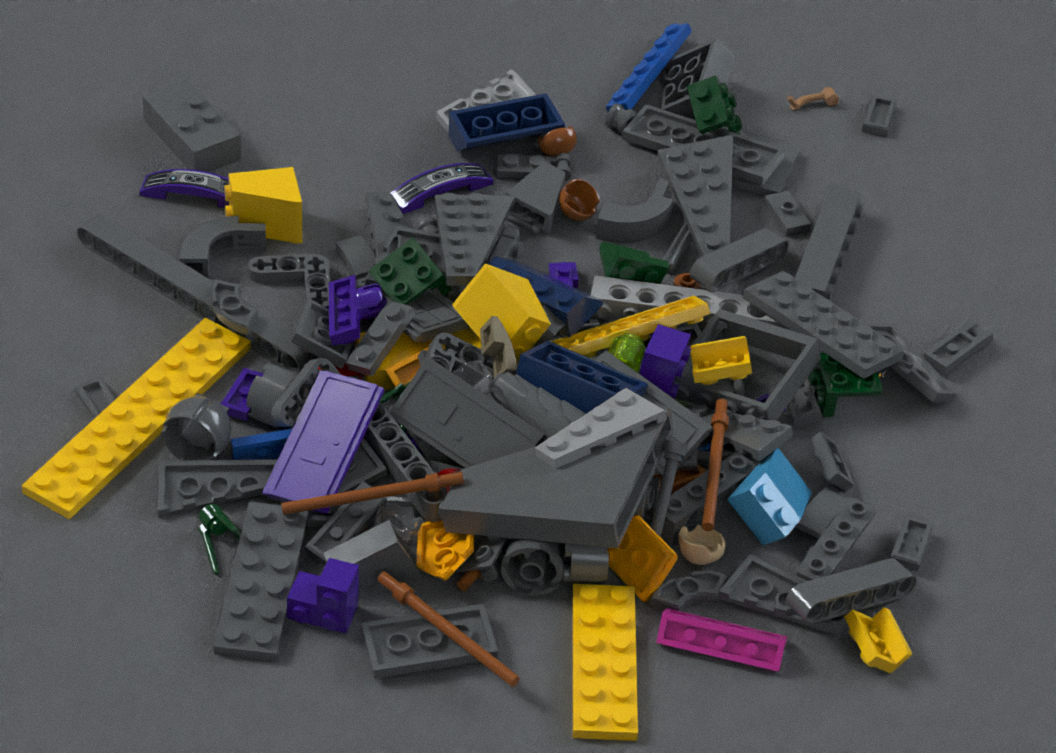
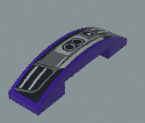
[390,163,494,214]
[139,169,229,208]

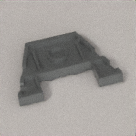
[364,226,467,302]

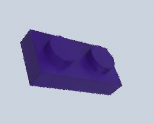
[221,368,264,421]

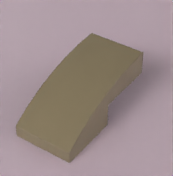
[480,316,517,378]

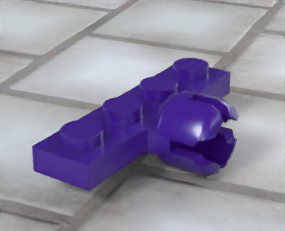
[329,275,387,346]

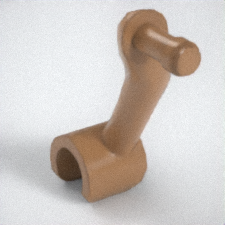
[787,87,839,110]

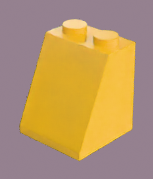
[224,167,302,244]
[452,263,551,364]

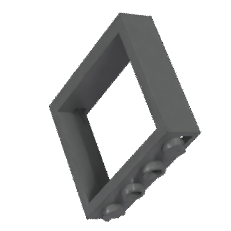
[675,308,821,420]

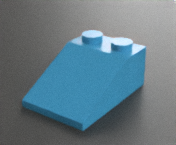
[727,448,812,546]

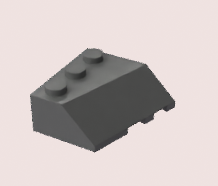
[661,38,736,120]

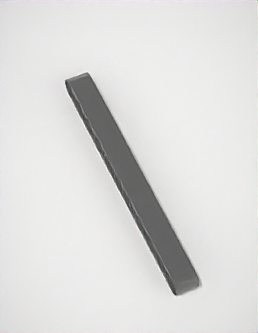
[77,214,318,374]

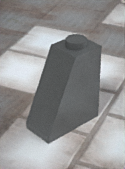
[506,161,566,235]
[324,519,421,588]

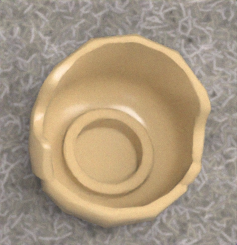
[678,524,726,565]

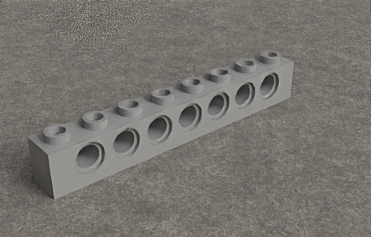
[591,276,792,332]

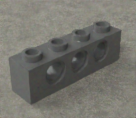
[651,452,757,548]

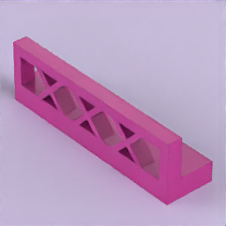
[656,608,788,672]

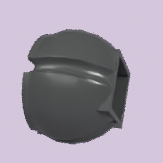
[162,393,231,461]

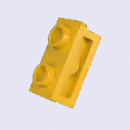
[690,336,752,385]
[844,607,912,674]

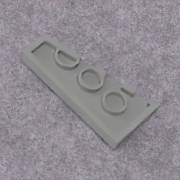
[436,69,536,132]
[535,388,667,469]

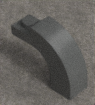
[596,178,673,243]
[180,216,266,279]

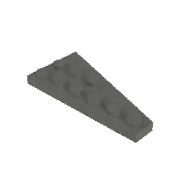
[658,135,733,257]
[434,193,515,286]

